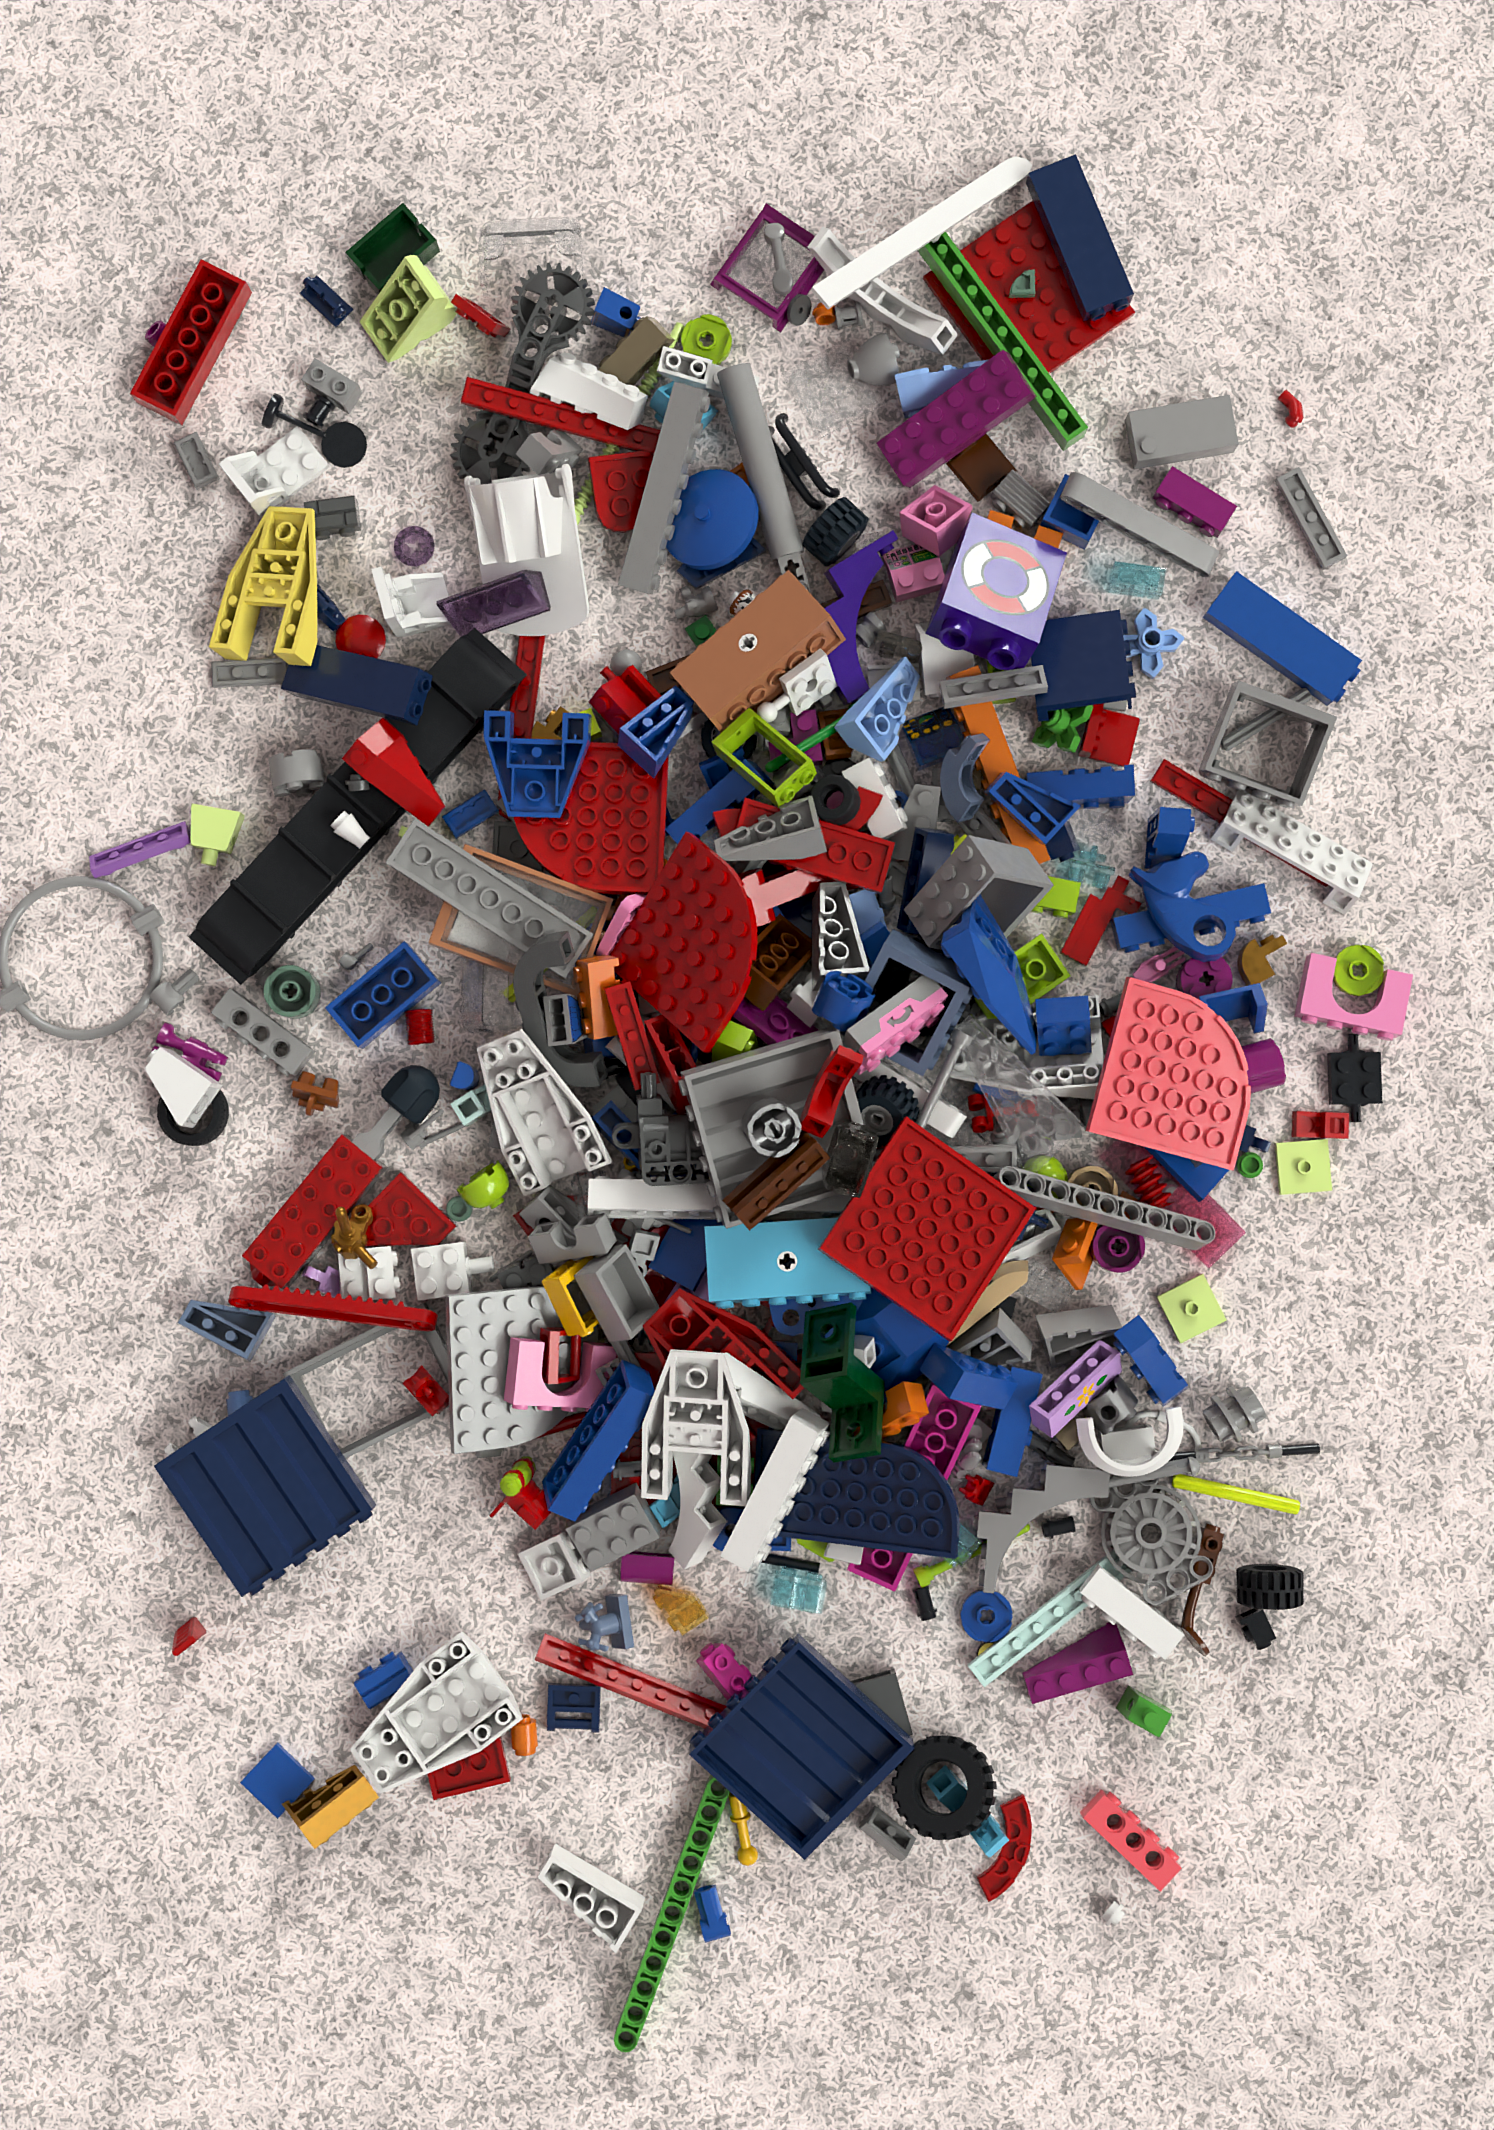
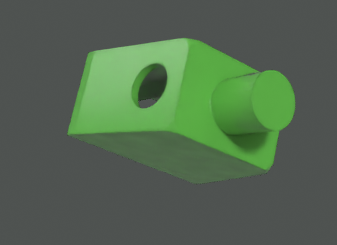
[1116,1685,1172,1737]

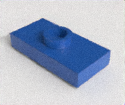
[442,789,499,839]

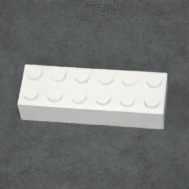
[720,1408,830,1572]

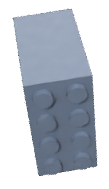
[839,929,973,1077]

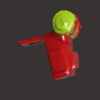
[489,1456,551,1530]

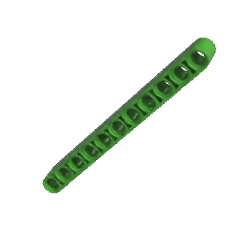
[614,1775,730,2052]

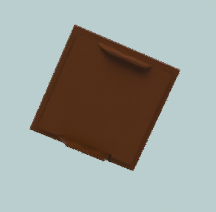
[946,434,1017,502]

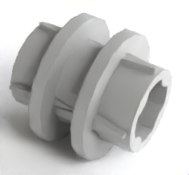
[1203,1385,1266,1443]

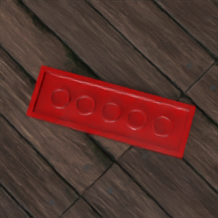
[735,798,895,894]

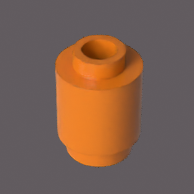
[510,1714,538,1756]

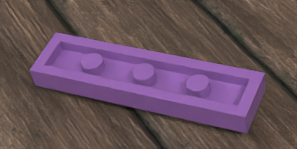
[89,821,191,878]

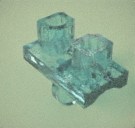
[1066,845,1115,889]

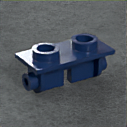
[300,275,353,328]

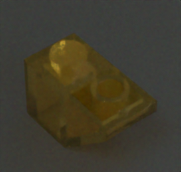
[653,1585,709,1635]

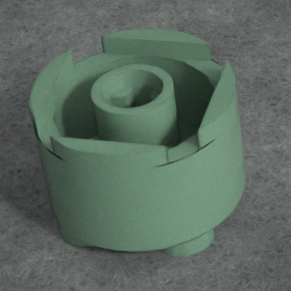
[264,965,321,1019]

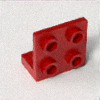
[1078,703,1140,767]

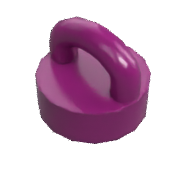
[145,320,166,347]

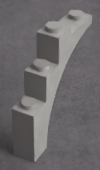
[973,1464,1110,1594]

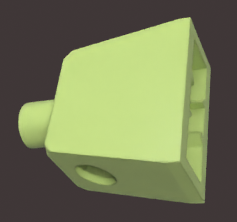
[191,804,245,867]

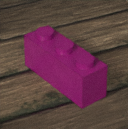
[1153,466,1237,538]

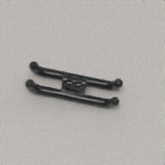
[768,413,840,511]

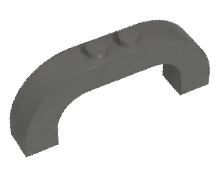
[513,931,608,1087]

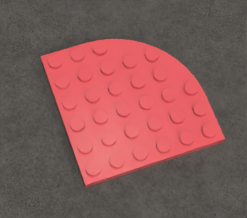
[1086,977,1251,1171]

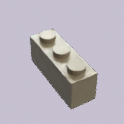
[598,316,675,386]

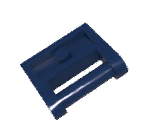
[547,1683,601,1733]

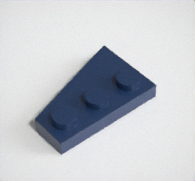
[677,538,766,590]

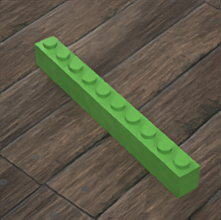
[917,232,1088,451]

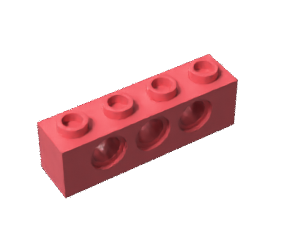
[1080,1789,1182,1892]

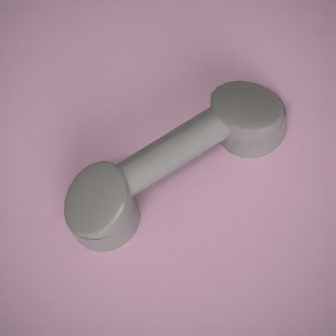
[764,223,793,295]

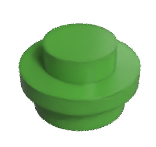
[1237,1152,1263,1178]

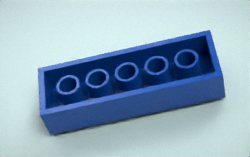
[542,1359,655,1522]

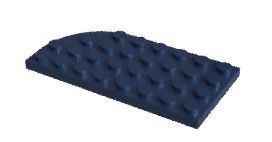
[754,1427,960,1559]

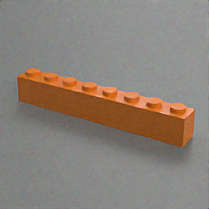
[946,665,1050,864]

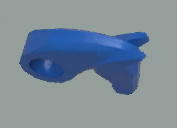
[1128,851,1236,962]

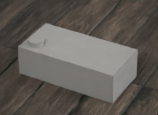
[1125,395,1239,470]

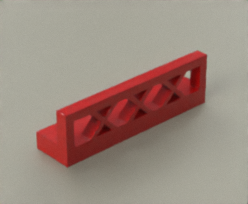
[603,979,661,1091]

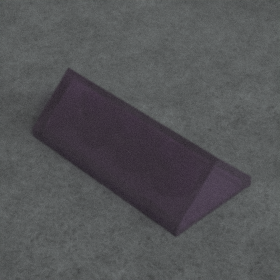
[436,570,551,637]

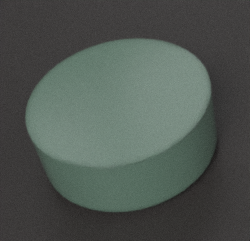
[446,1196,473,1222]

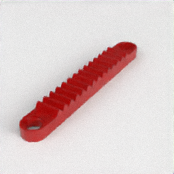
[228,1284,438,1332]

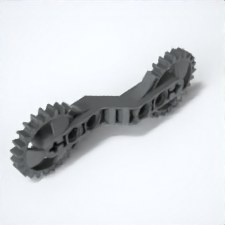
[450,263,595,484]

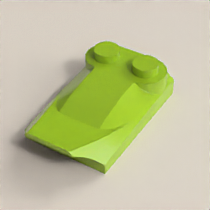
[974,933,1070,1019]

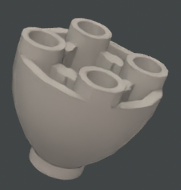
[847,333,901,386]

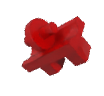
[403,1365,449,1417]

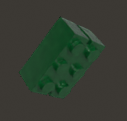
[345,203,440,294]

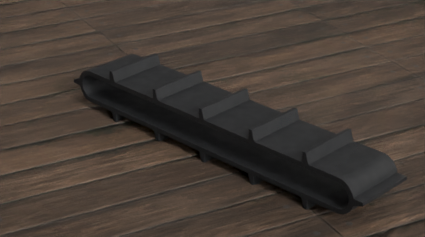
[188,627,527,985]

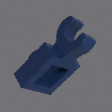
[1239,1125,1271,1153]

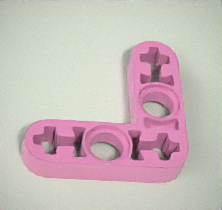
[596,893,646,956]

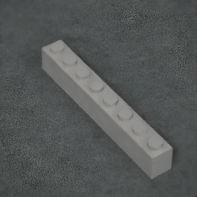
[618,381,710,594]

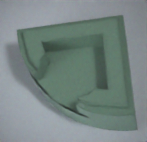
[1009,269,1035,298]

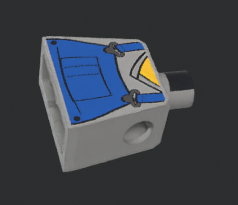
[543,994,587,1046]

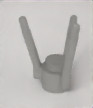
[400,1109,466,1150]

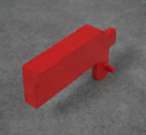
[1060,875,1142,966]

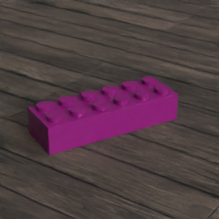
[876,350,1037,488]

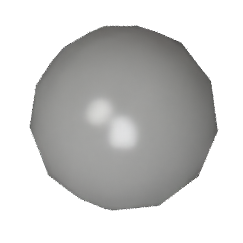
[610,649,642,676]

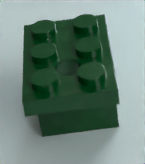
[800,1302,885,1463]

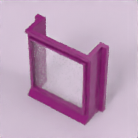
[710,203,824,332]

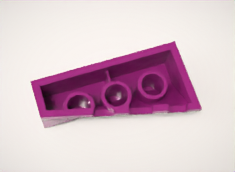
[1022,1622,1133,1704]

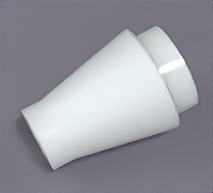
[330,810,370,849]

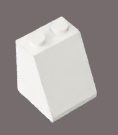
[914,622,974,697]
[145,1047,223,1128]

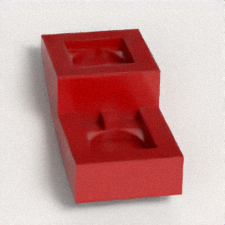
[1292,1111,1349,1139]

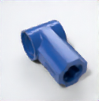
[694,1884,731,1943]

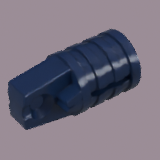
[317,584,346,631]

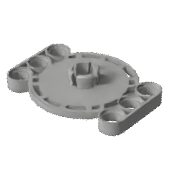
[1090,1478,1213,1606]

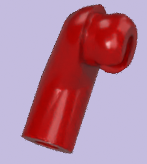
[1278,389,1304,428]

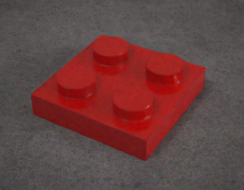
[451,294,511,338]

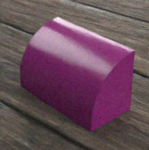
[620,1551,675,1586]

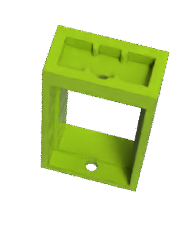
[712,708,817,808]

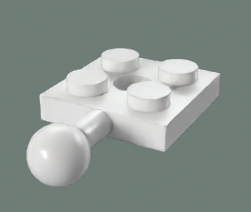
[757,648,837,723]

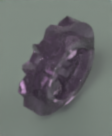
[394,526,435,568]

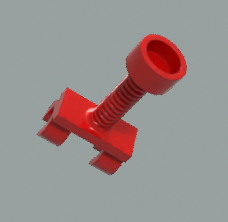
[968,1093,1039,1133]

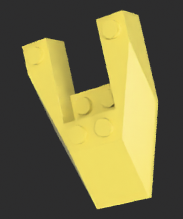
[209,506,317,666]

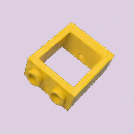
[541,1256,599,1337]

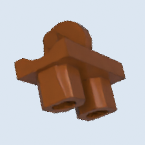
[291,1071,339,1116]

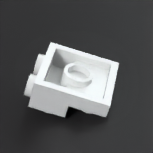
[336,1246,400,1301]
[518,1530,591,1601]

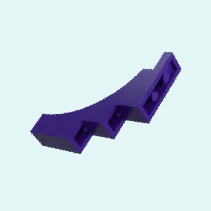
[824,530,898,706]

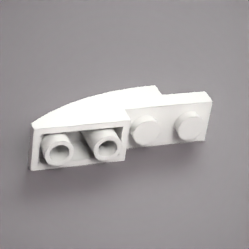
[657,346,760,399]

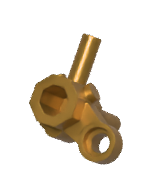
[331,1204,378,1269]

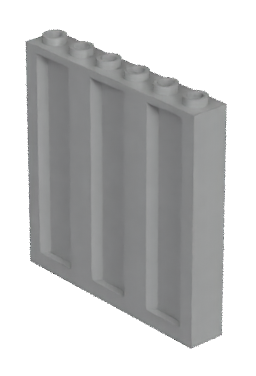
[678,1026,874,1229]

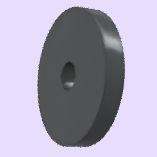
[787,294,811,326]

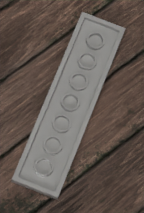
[386,819,593,979]

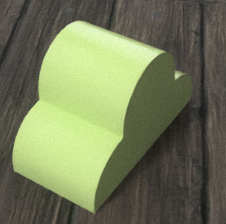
[359,255,457,363]

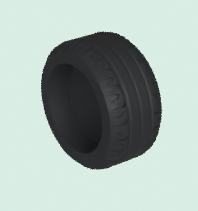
[157,1090,229,1146]

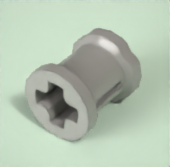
[835,302,863,330]

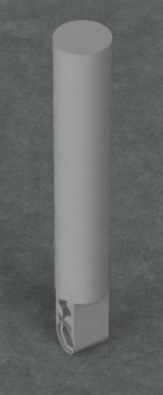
[717,363,811,594]

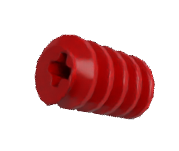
[1125,1155,1175,1208]

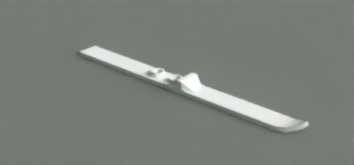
[811,156,1032,309]

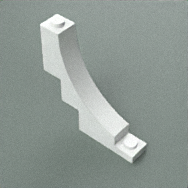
[668,1451,727,1569]

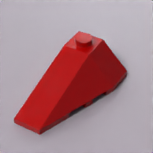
[342,718,445,826]

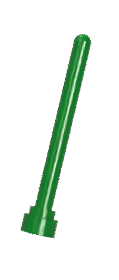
[765,701,857,773]

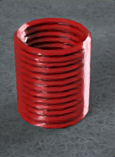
[404,1009,435,1045]

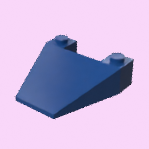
[484,710,592,818]

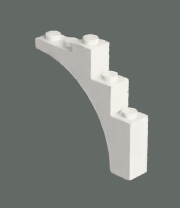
[808,227,958,355]

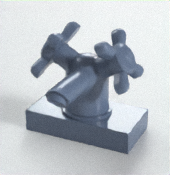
[575,1594,634,1652]

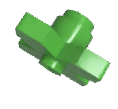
[1032,705,1093,753]

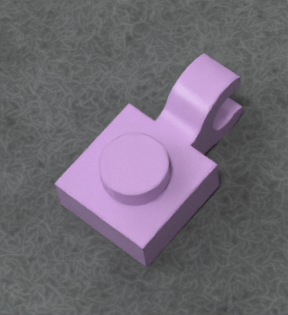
[302,1266,340,1298]

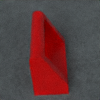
[540,1327,581,1384]

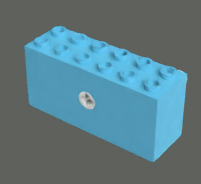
[705,1218,871,1309]

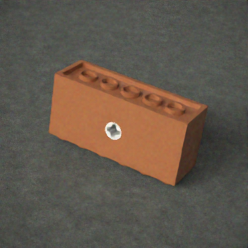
[670,570,846,733]

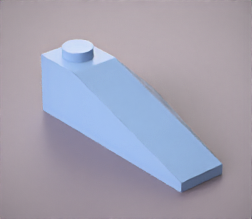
[895,360,988,418]
[834,656,920,762]

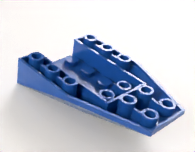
[941,894,1037,1055]
[829,1287,949,1404]

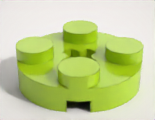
[681,314,732,365]
[1333,945,1384,997]

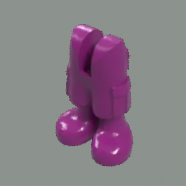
[151,1022,228,1081]

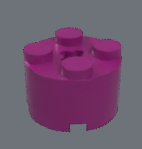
[1176,957,1233,999]
[1089,1224,1145,1273]

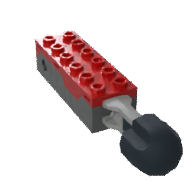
[242,1065,440,1289]

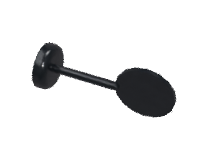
[262,393,367,468]

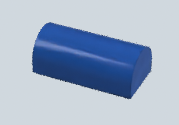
[450,1061,480,1091]

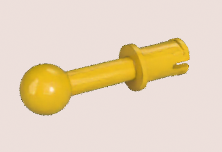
[728,1792,758,1866]

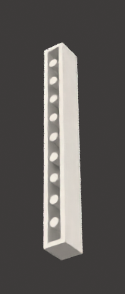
[588,1176,853,1220]

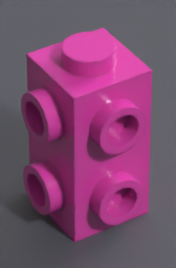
[696,1643,752,1701]

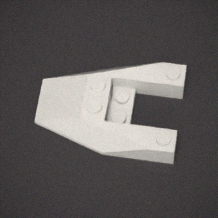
[641,1349,751,1506]

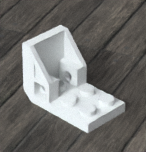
[219,426,330,518]
[371,567,456,637]

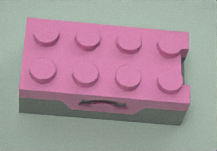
[842,975,948,1075]

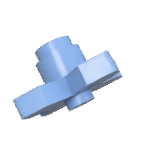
[1123,608,1184,679]

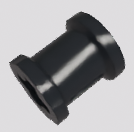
[303,394,335,429]

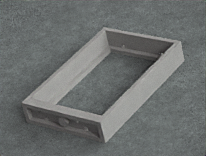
[282,1302,449,1458]

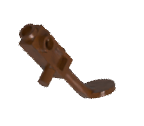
[1181,1523,1224,1656]

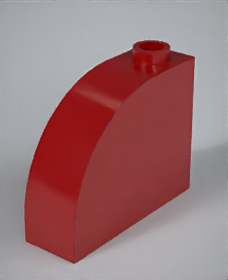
[644,1015,697,1114]

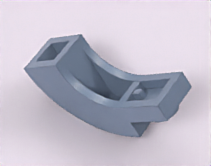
[940,733,990,822]

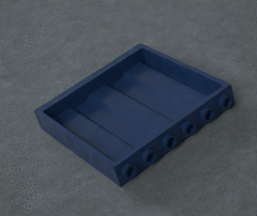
[154,1375,376,1597]
[689,1633,915,1860]

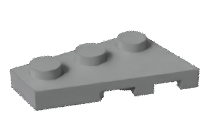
[889,783,941,861]

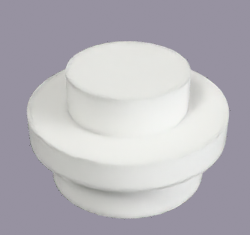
[1101,1901,1125,1926]

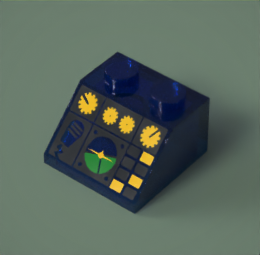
[902,706,964,771]

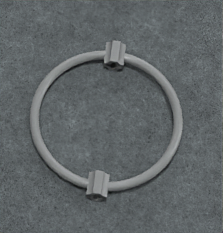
[0,876,165,1040]

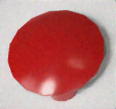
[335,614,386,658]

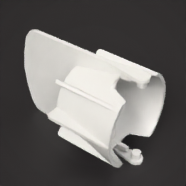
[464,464,590,636]

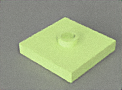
[1275,1139,1332,1195]
[1156,1274,1227,1343]

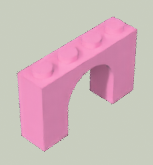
[1294,953,1413,1041]
[504,1337,616,1412]

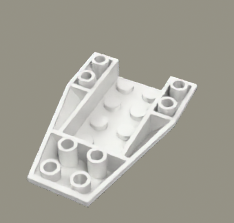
[477,1029,612,1196]
[350,1631,523,1794]

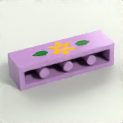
[1029,1339,1122,1438]

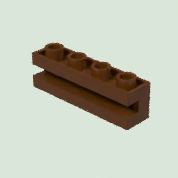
[722,1130,830,1231]

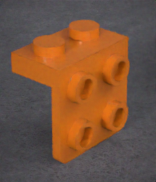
[1052,1218,1098,1290]

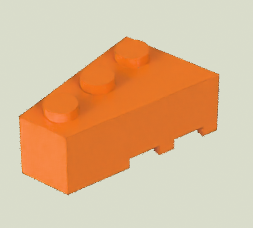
[573,955,620,1040]

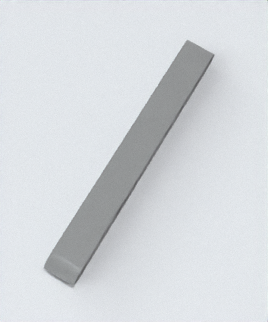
[993,1166,1215,1250]

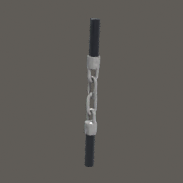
[1169,1443,1320,1463]

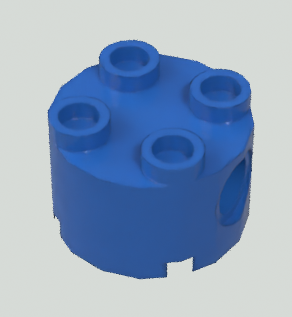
[812,971,875,1031]

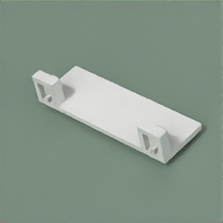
[1211,790,1373,915]

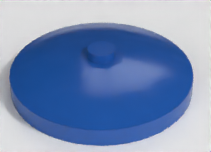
[666,469,759,570]

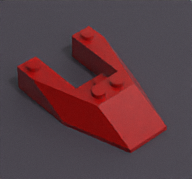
[643,1288,804,1442]

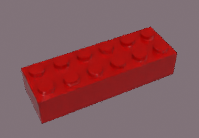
[130,259,252,425]

